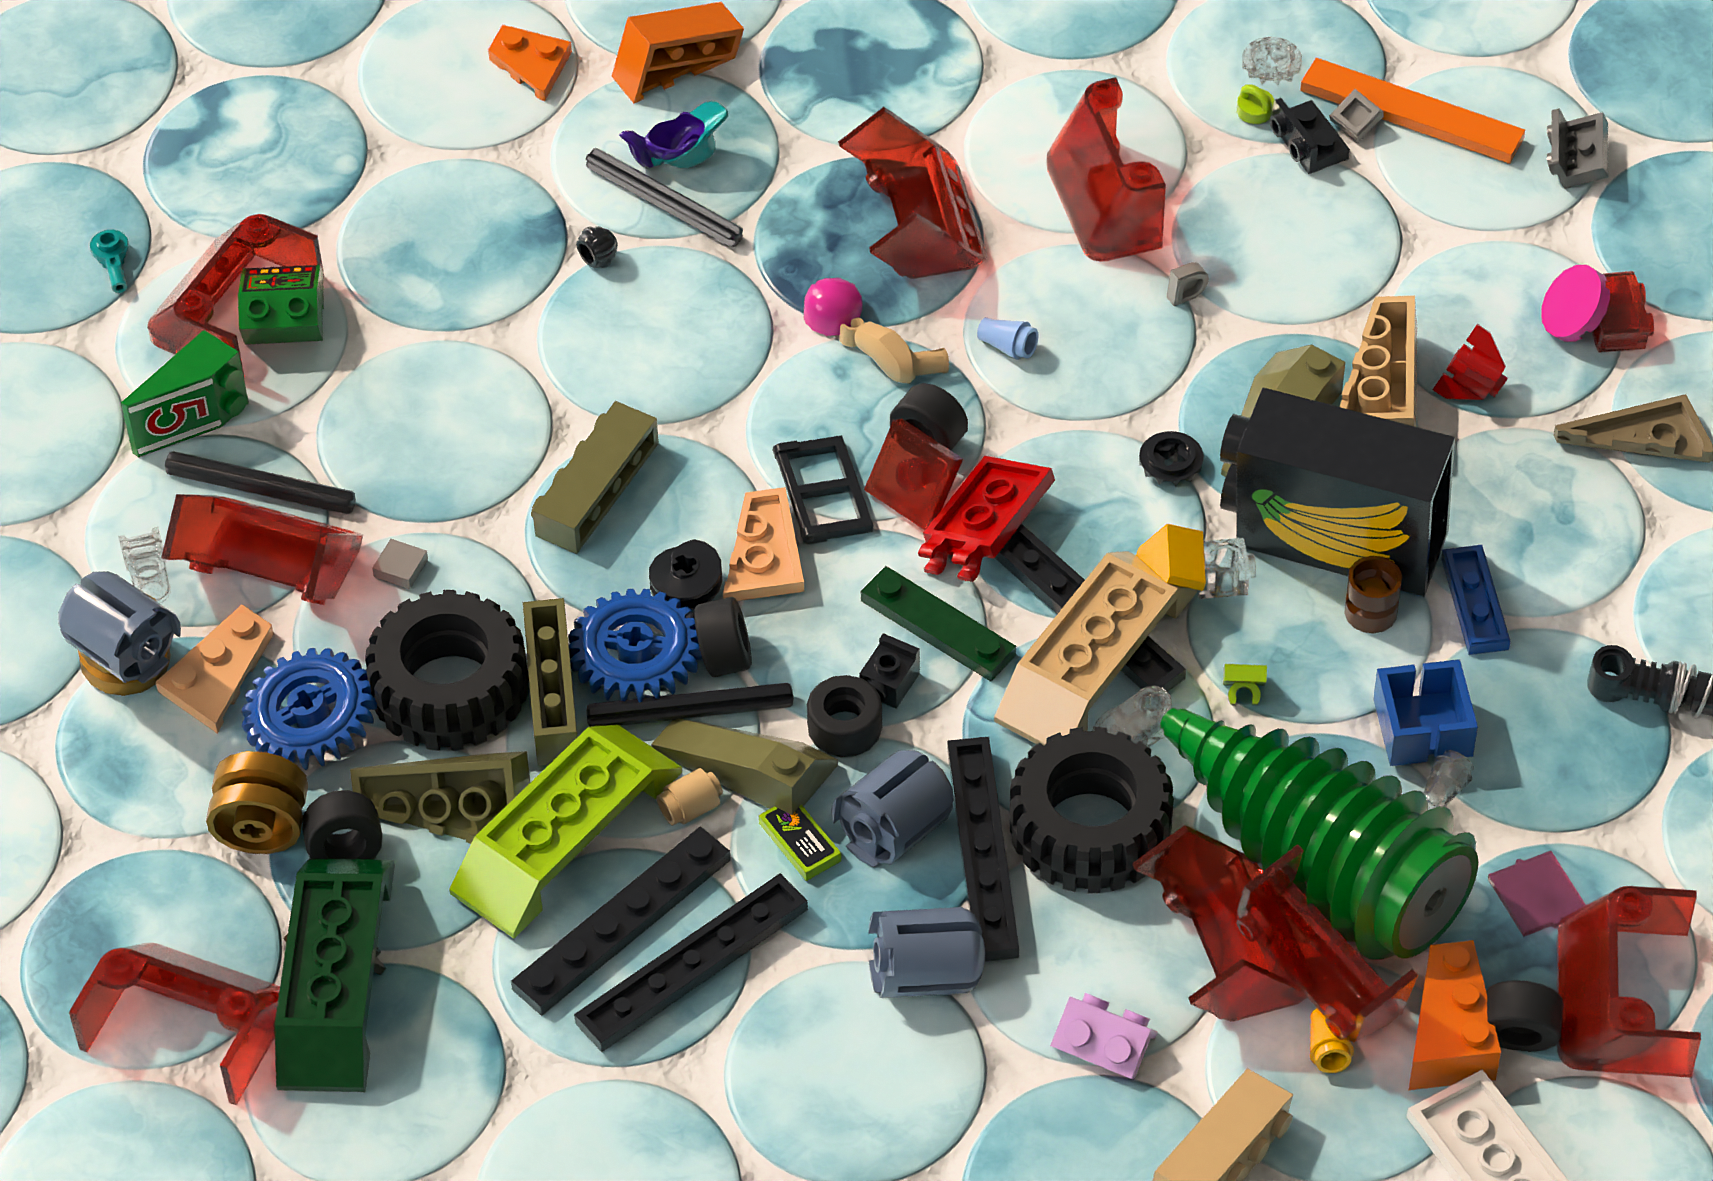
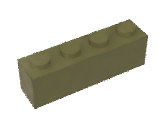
[531,401,659,554]
[523,598,578,766]

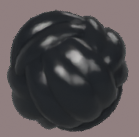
[576,226,618,268]

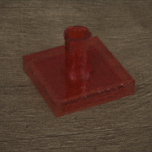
[864,418,963,530]

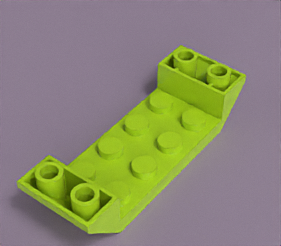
[449,725,683,939]

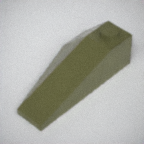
[1221,344,1346,477]
[651,719,838,815]
[350,751,530,844]

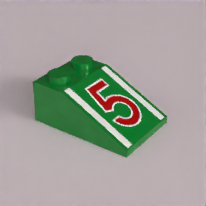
[121,330,249,457]

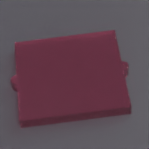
[1487,851,1588,937]

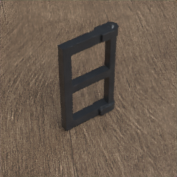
[772,435,874,544]

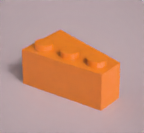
[611,2,744,104]
[1408,940,1501,1090]

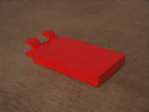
[918,456,1055,582]

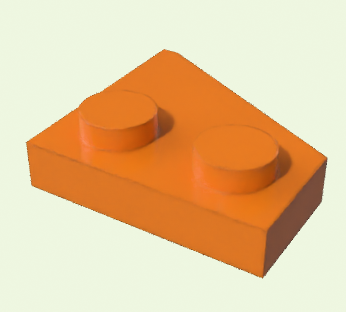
[488,25,572,101]

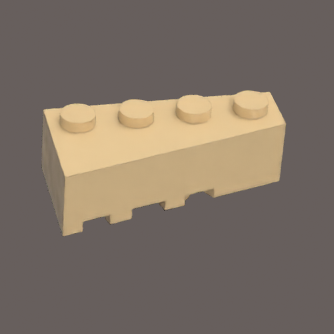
[1340,295,1417,427]
[1152,1068,1293,1181]

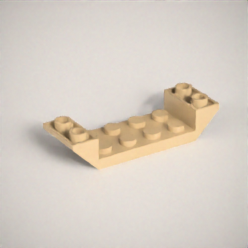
[994,551,1197,745]

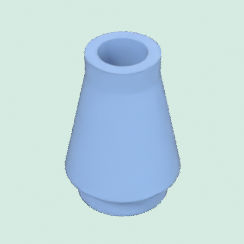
[977,317,1039,360]

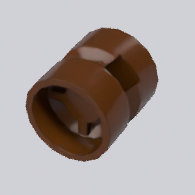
[1344,556,1402,633]

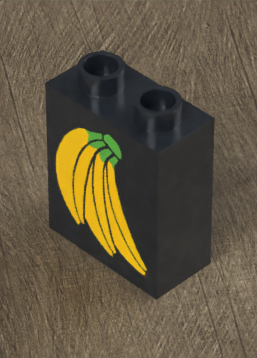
[1220,387,1455,597]

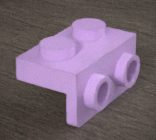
[1050,993,1158,1080]

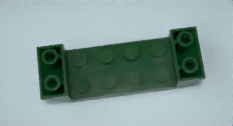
[275,859,395,1092]

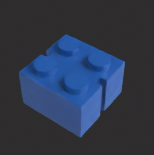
[1373,659,1478,766]

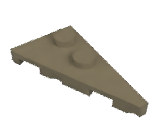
[1553,394,1713,463]

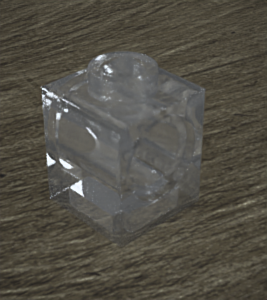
[1198,537,1256,599]

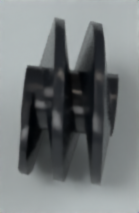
[649,539,723,610]

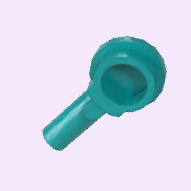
[90,230,129,293]

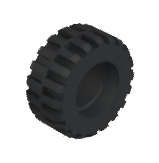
[365,590,529,751]
[1009,727,1174,894]

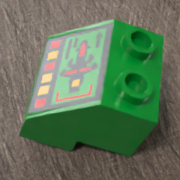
[238,265,324,345]

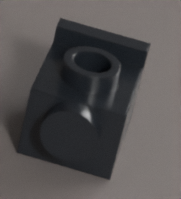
[859,633,920,709]

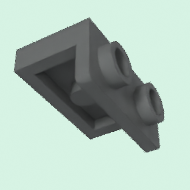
[1547,108,1608,189]

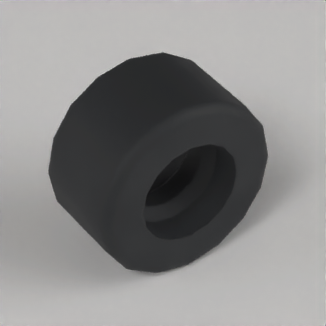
[890,383,968,461]
[694,597,752,677]
[807,675,882,757]
[302,790,382,860]
[1486,980,1564,1052]

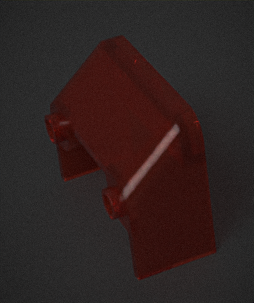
[838,107,987,279]
[147,214,324,377]
[161,494,364,605]
[1132,825,1314,1022]
[1237,844,1418,1042]
[1556,886,1701,1078]
[69,942,280,1105]

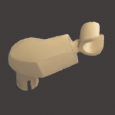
[839,318,949,384]

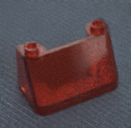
[1046,77,1166,262]

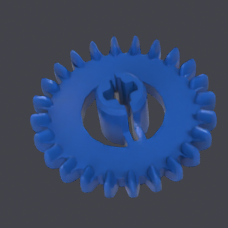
[568,589,702,702]
[241,648,377,770]

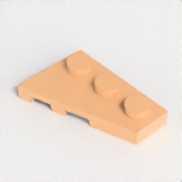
[723,487,804,601]
[156,605,274,734]

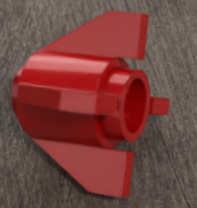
[1432,323,1508,400]

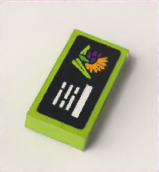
[758,805,842,881]

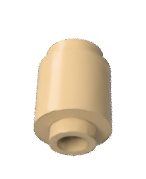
[656,768,723,826]

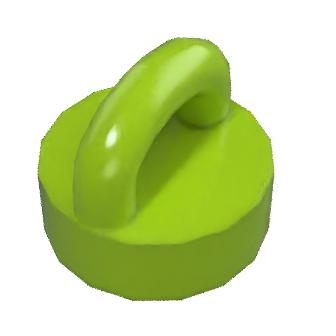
[1236,84,1274,124]

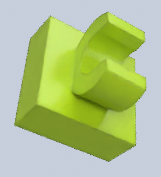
[1223,664,1267,705]

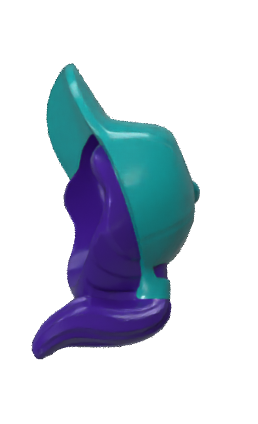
[619,101,729,168]

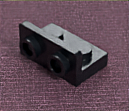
[1270,98,1350,174]

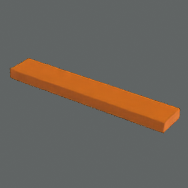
[1300,57,1526,164]

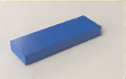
[1441,545,1511,655]

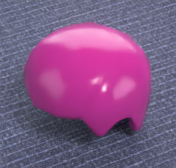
[803,278,863,336]

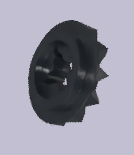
[1139,431,1204,487]

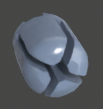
[58,571,181,683]
[831,750,954,867]
[868,907,985,998]

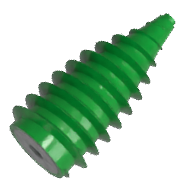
[1160,708,1479,960]

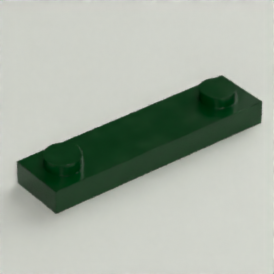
[860,566,1016,682]

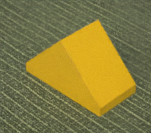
[1136,524,1206,591]

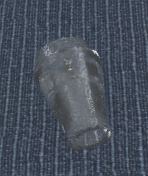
[1423,750,1474,810]

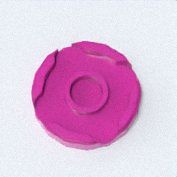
[1541,265,1610,342]

